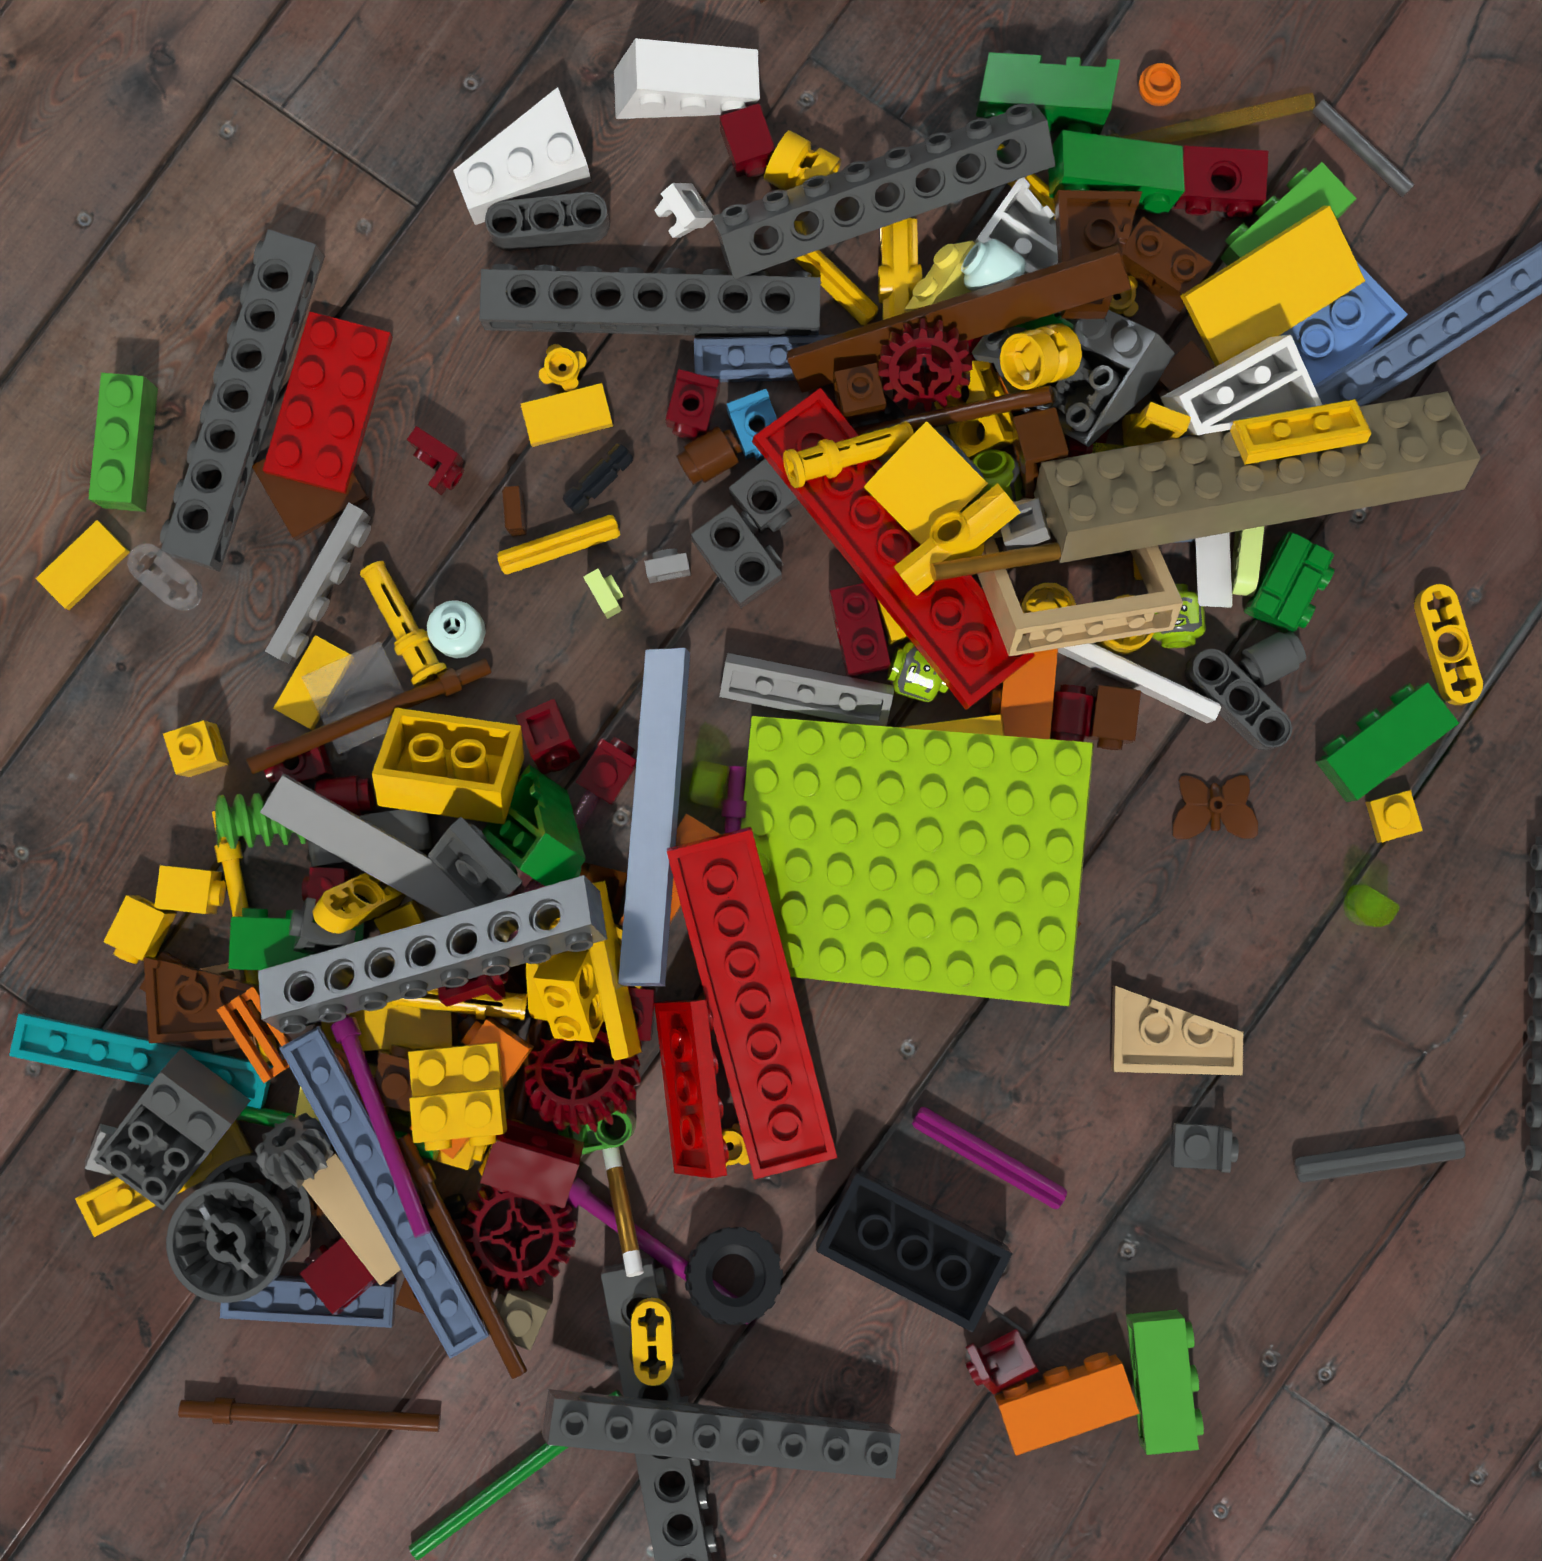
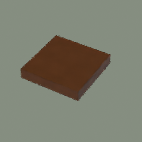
[252,458,369,541]

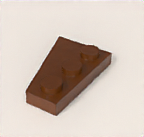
[1054,190,1142,319]
[144,956,274,1043]

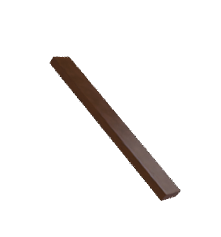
[787,245,1131,393]

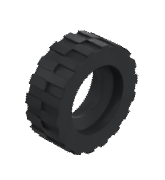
[684,1227,783,1325]

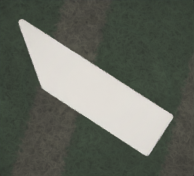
[1195,533,1233,608]

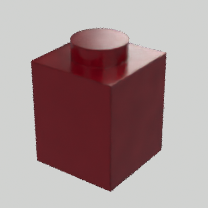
[719,103,775,178]

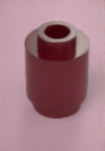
[1050,684,1094,742]
[312,775,375,816]

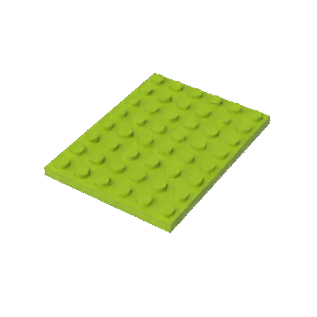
[741,716,1094,1006]

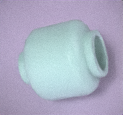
[961,239,1026,291]
[427,600,486,658]

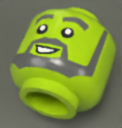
[972,449,1023,503]
[1152,584,1206,648]
[887,642,948,702]

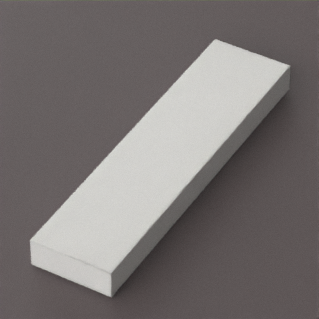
[1058,643,1221,723]

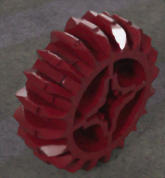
[524,1021,641,1135]
[460,1186,577,1291]

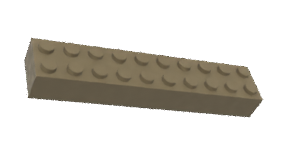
[1034,391,1481,563]

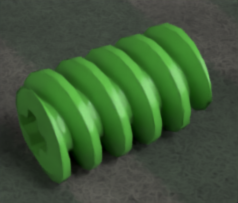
[215,793,306,849]

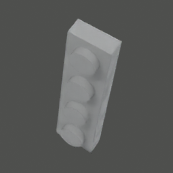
[265,503,371,664]
[719,653,894,726]

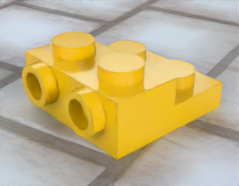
[408,1042,507,1151]

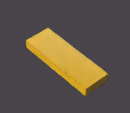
[1230,399,1371,465]

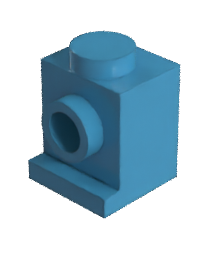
[727,389,777,461]

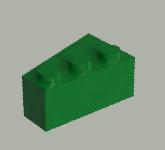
[976,52,1120,135]
[482,765,586,886]

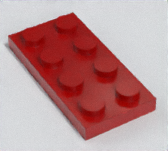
[263,311,393,494]
[655,1000,729,1178]

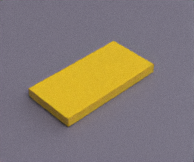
[1180,206,1365,366]

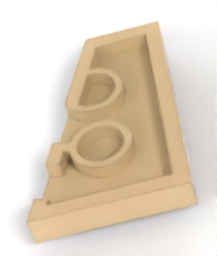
[1111,985,1243,1075]

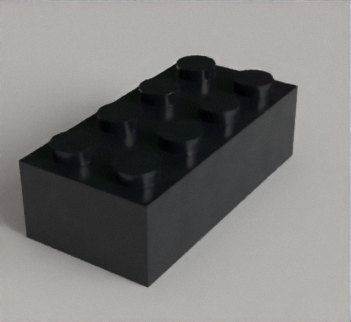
[815,1167,1013,1332]

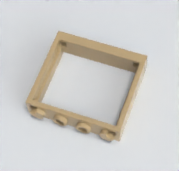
[978,498,1183,656]

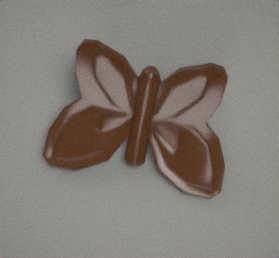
[1172,775,1258,839]

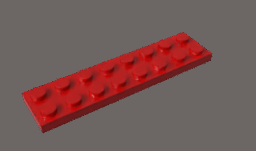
[752,388,1035,710]
[667,827,837,1180]

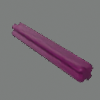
[912,1107,1067,1209]

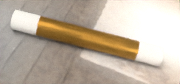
[602,1147,644,1277]

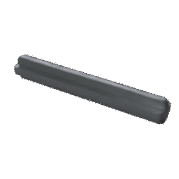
[1294,1133,1465,1183]

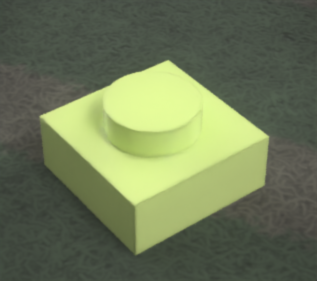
[584,569,624,619]

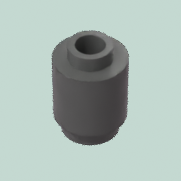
[1238,631,1306,688]

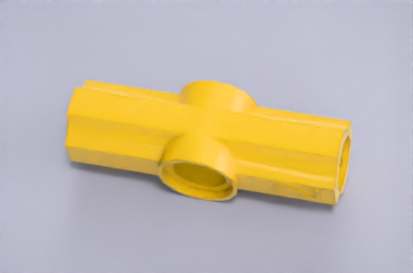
[878,218,922,320]
[894,483,1021,596]

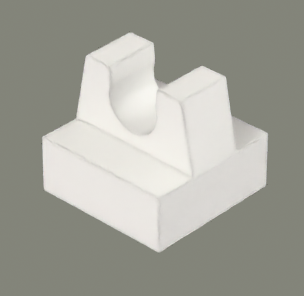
[655,183,713,238]

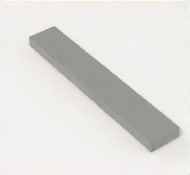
[260,773,476,916]

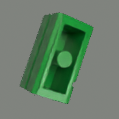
[1244,532,1335,633]

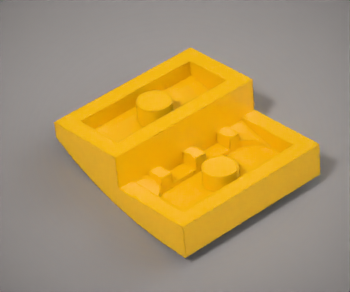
[864,421,988,545]

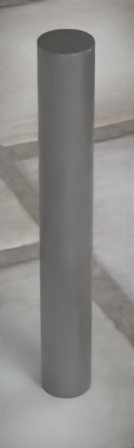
[1312,99,1414,197]

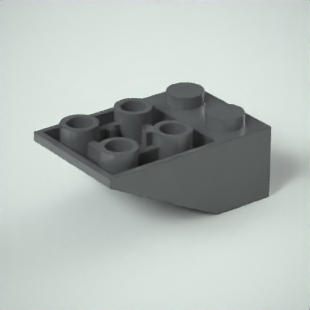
[1022,310,1175,447]
[94,1049,251,1211]

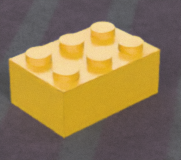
[372,708,524,824]

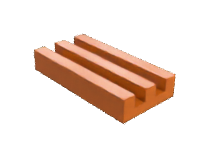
[217,985,293,1083]

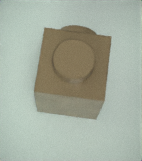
[494,1284,553,1351]

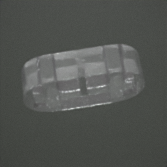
[127,543,203,611]

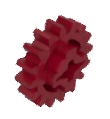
[878,318,973,411]

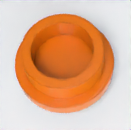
[1138,63,1181,106]

